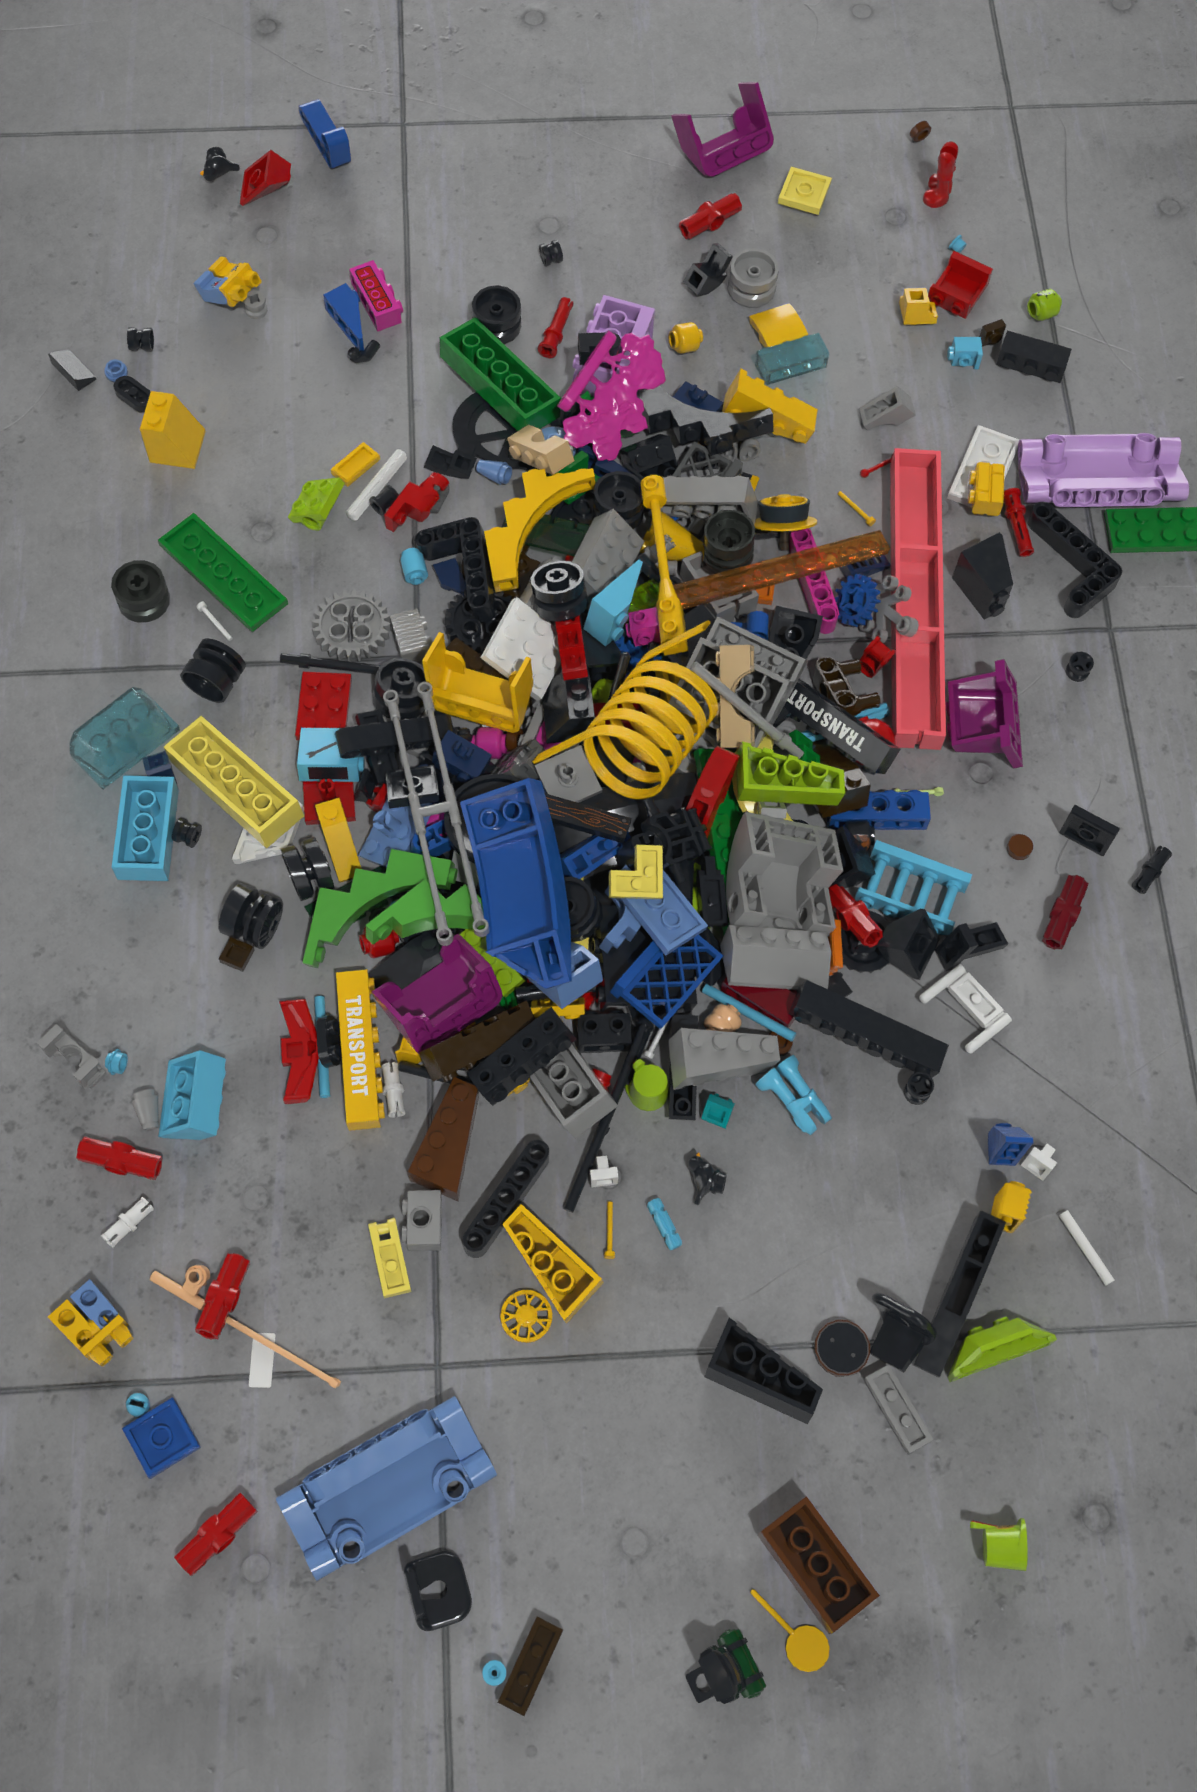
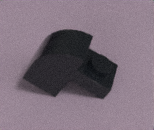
[683,243,733,295]

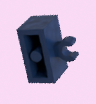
[673,381,724,412]
[432,730,492,784]

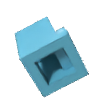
[947,337,983,369]

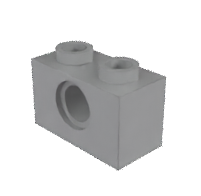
[402,1190,442,1251]

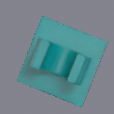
[701,1093,735,1129]

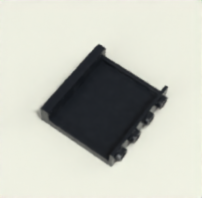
[591,905,698,1013]

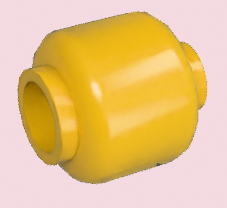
[668,322,703,354]

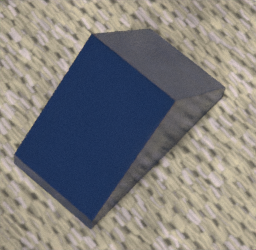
[142,751,177,784]

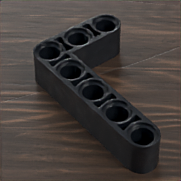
[1028,502,1122,618]
[414,517,496,622]

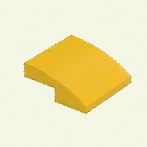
[749,303,809,352]

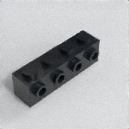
[467,1007,577,1106]

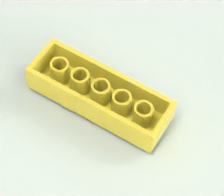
[164,716,304,849]

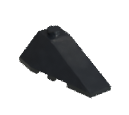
[768,605,823,659]

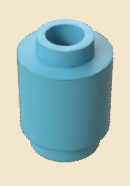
[400,548,428,585]

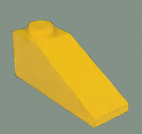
[315,798,362,883]

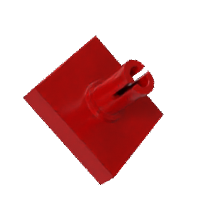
[303,779,356,825]

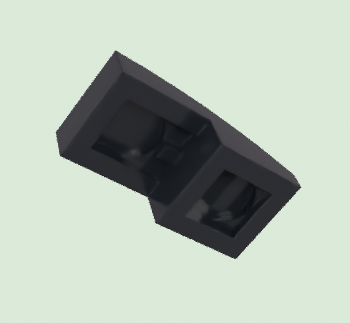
[424,445,477,479]

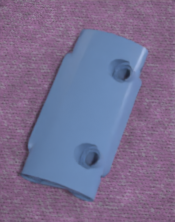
[276,1396,497,1581]

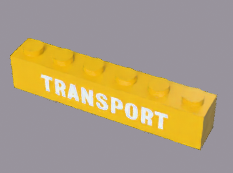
[336,969,385,1131]

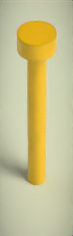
[838,491,876,526]
[604,1202,615,1259]

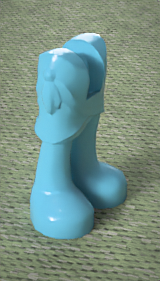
[755,1055,832,1135]

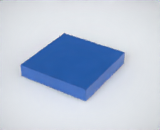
[122,1397,201,1479]

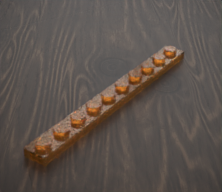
[673,530,890,609]

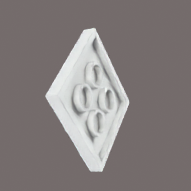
[480,597,561,701]

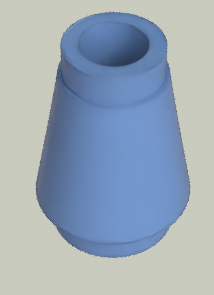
[476,459,512,485]

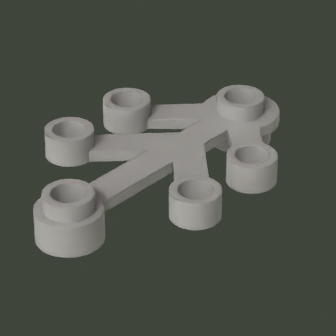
[859,575,919,643]

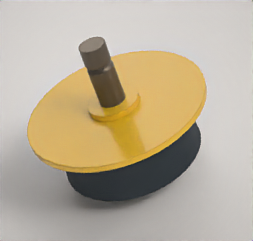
[754,494,817,550]

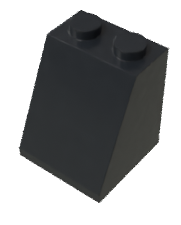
[952,532,1013,620]
[580,613,621,690]

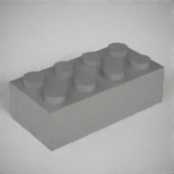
[572,509,644,611]
[530,1043,618,1139]

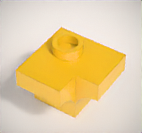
[899,288,938,325]

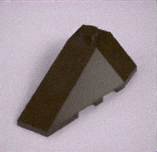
[813,739,871,818]

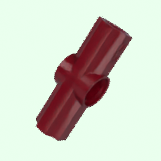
[1042,875,1089,950]

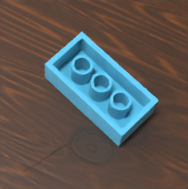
[112,776,179,881]

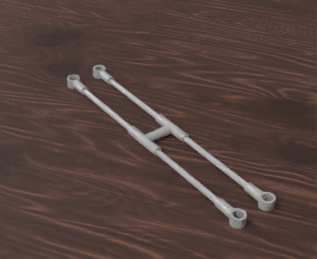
[383,682,489,946]

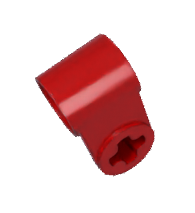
[860,636,896,678]

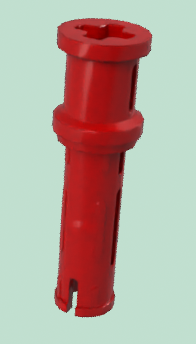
[537,297,574,359]
[1003,488,1034,557]

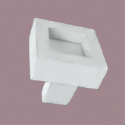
[1021,1144,1057,1181]
[590,1155,618,1188]

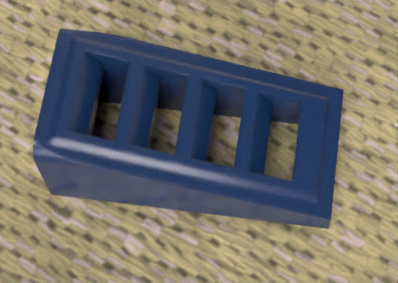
[838,547,891,580]

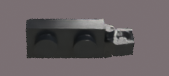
[696,856,728,927]

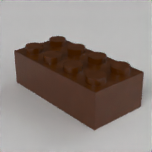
[757,1496,880,1635]

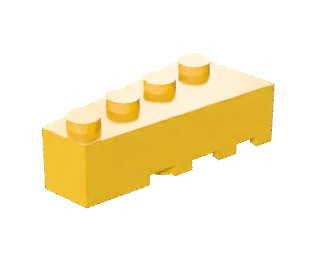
[722,368,818,444]

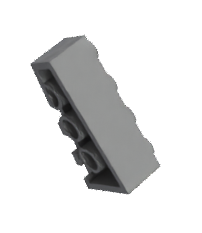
[661,476,758,525]
[668,1028,780,1090]

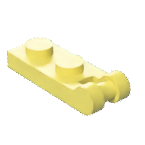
[368,1218,411,1299]

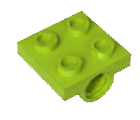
[288,477,345,531]

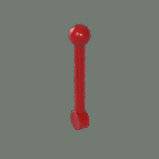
[860,454,893,478]

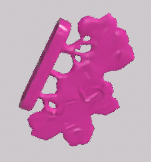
[557,330,666,461]

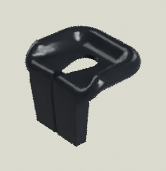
[870,1293,937,1373]
[404,1551,472,1631]

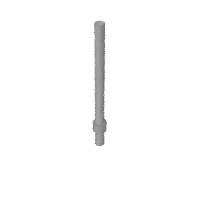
[690,661,804,759]

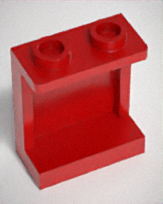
[928,251,993,319]

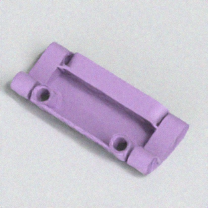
[1018,433,1189,507]

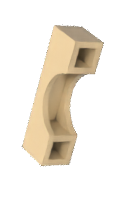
[716,645,755,748]

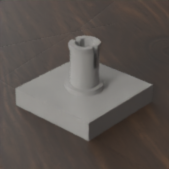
[535,745,602,803]

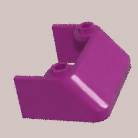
[671,82,774,176]

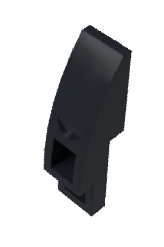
[669,1014,698,1121]

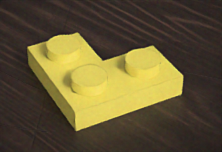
[609,845,663,899]

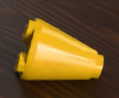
[639,511,704,562]

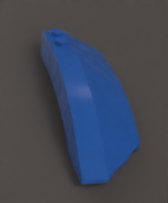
[460,778,572,989]

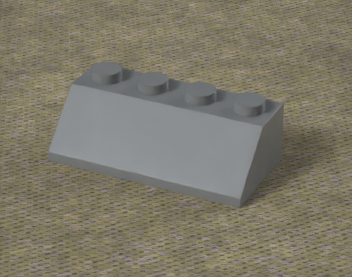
[720,925,831,990]

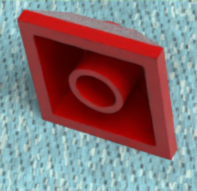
[240,150,291,206]

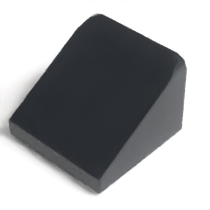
[354,768,375,802]

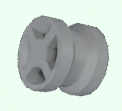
[243,290,268,319]

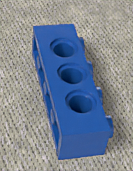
[827,790,931,830]

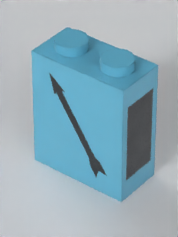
[297,728,365,782]

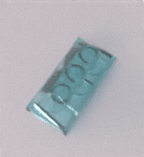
[70,687,180,790]

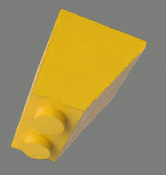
[140,391,206,469]

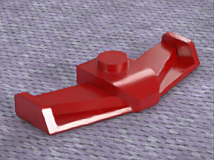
[279,999,319,1104]

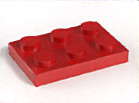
[295,671,352,740]

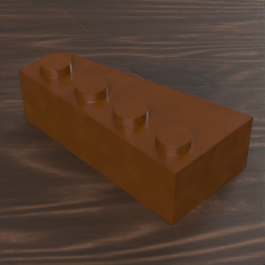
[408,1077,479,1202]

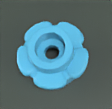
[105,1049,128,1075]

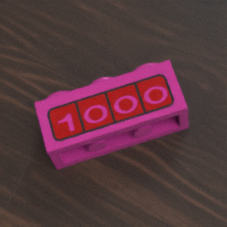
[349,260,403,332]

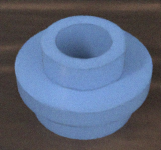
[104,359,128,382]

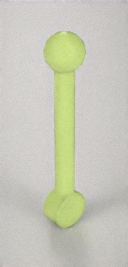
[894,787,944,796]

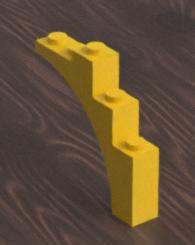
[484,468,595,592]

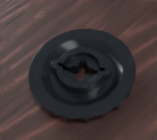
[841,911,890,973]

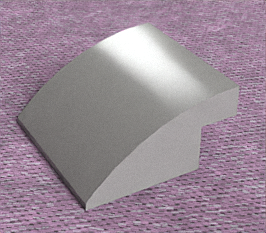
[669,616,808,748]

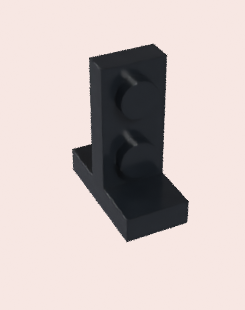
[935,922,1008,971]

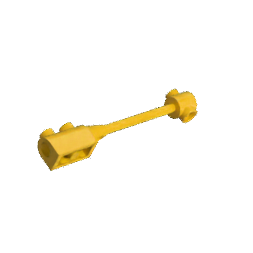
[641,475,689,656]

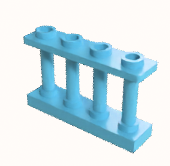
[855,840,972,935]

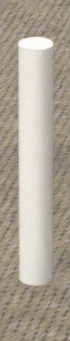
[1059,1210,1115,1286]

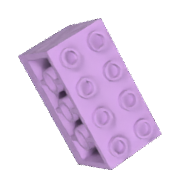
[572,295,655,396]

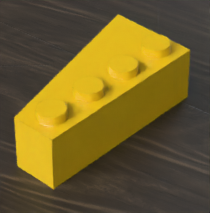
[502,1204,604,1324]

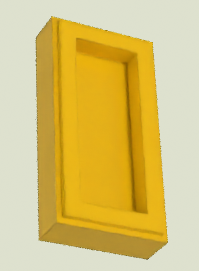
[331,442,380,487]

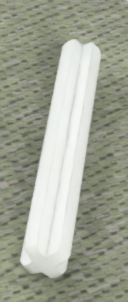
[346,449,407,521]

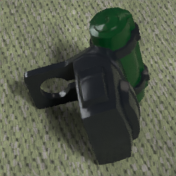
[686,1629,766,1704]

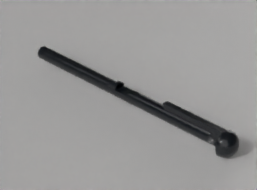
[564,1017,654,1213]

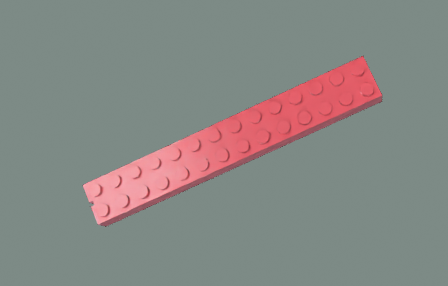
[890,448,946,750]

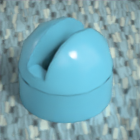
[126,1393,150,1417]

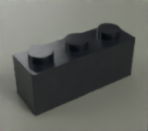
[996,330,1072,383]

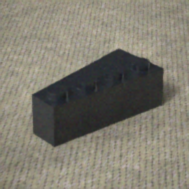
[704,1317,823,1424]

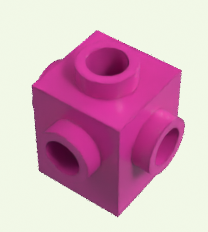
[626,607,661,647]

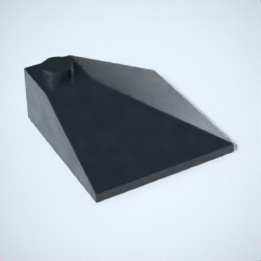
[368,931,443,990]

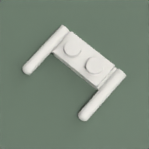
[919,964,1012,1054]

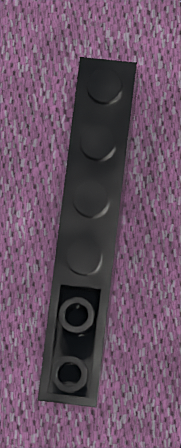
[913,1211,1006,1378]

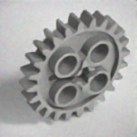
[312,589,391,662]

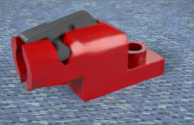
[384,472,450,532]

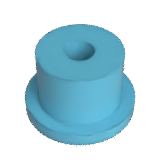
[948,235,967,253]
[482,1660,506,1686]

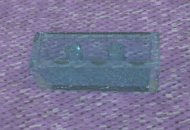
[755,333,829,385]

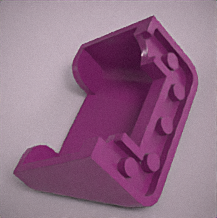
[372,934,502,1054]

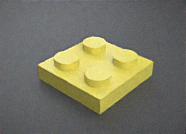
[778,167,832,215]

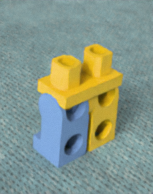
[193,256,262,307]
[48,1279,134,1367]

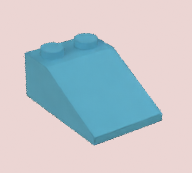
[583,559,643,647]

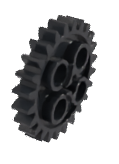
[445,587,512,655]

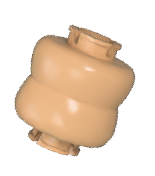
[703,1004,742,1032]

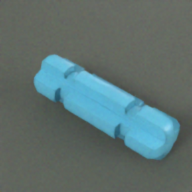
[647,1198,682,1250]

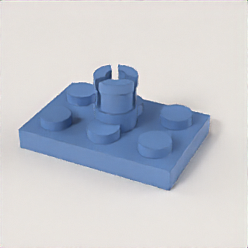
[358,798,432,868]
[620,870,708,955]

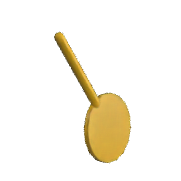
[750,1589,830,1672]

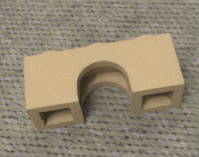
[507,425,574,475]

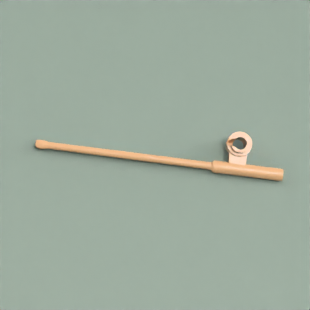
[150,1265,341,1388]

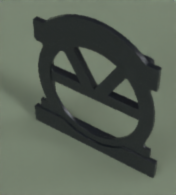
[453,392,577,477]

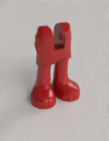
[923,141,958,208]

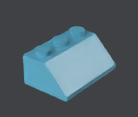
[158,1050,226,1140]

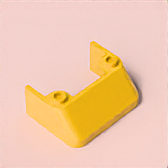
[422,632,533,733]

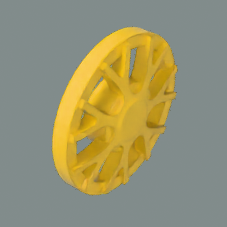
[500,1290,552,1343]

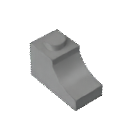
[859,386,916,430]

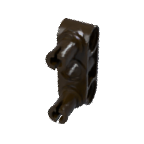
[813,657,881,716]

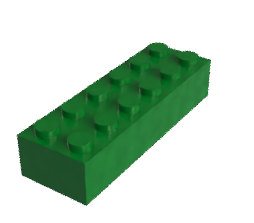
[439,317,561,431]

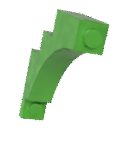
[303,849,458,968]
[366,879,485,945]

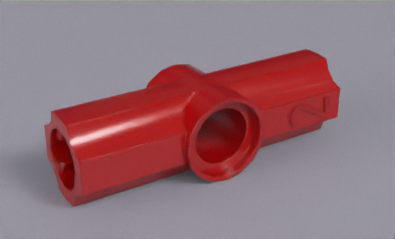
[679,193,742,239]
[829,884,883,948]
[76,1137,163,1180]
[195,1253,250,1340]
[174,1493,258,1576]

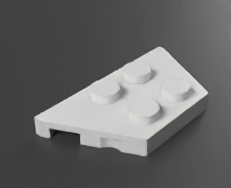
[232,801,304,864]

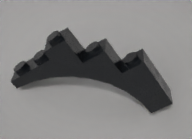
[637,386,774,456]

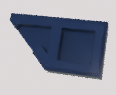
[433,558,467,597]

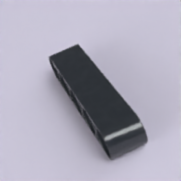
[335,714,455,759]
[463,1140,549,1258]

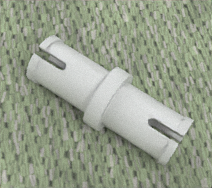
[381,1062,405,1118]
[101,1197,154,1248]

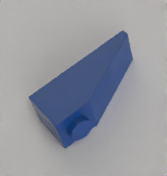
[323,283,364,351]
[560,833,631,879]
[988,1123,1033,1166]

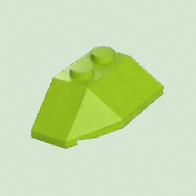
[948,1316,1057,1382]

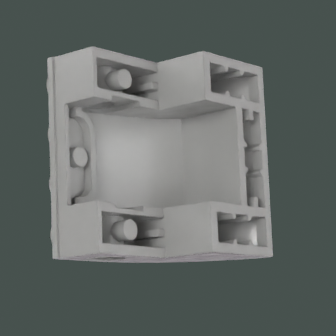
[726,812,843,937]

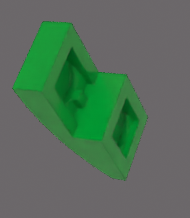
[789,729,820,763]

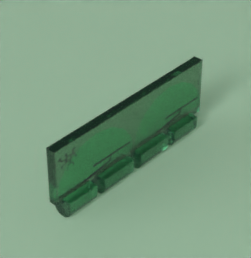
[502,514,590,557]

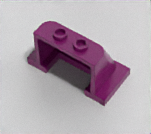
[946,659,1023,769]

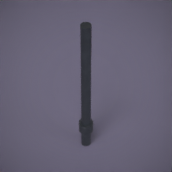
[280,653,380,674]

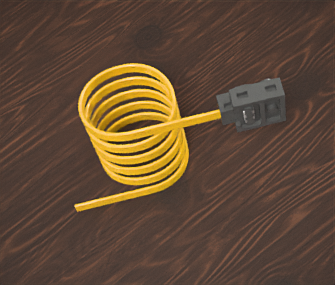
[490,620,718,799]

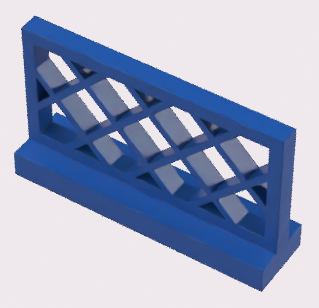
[610,935,724,1030]

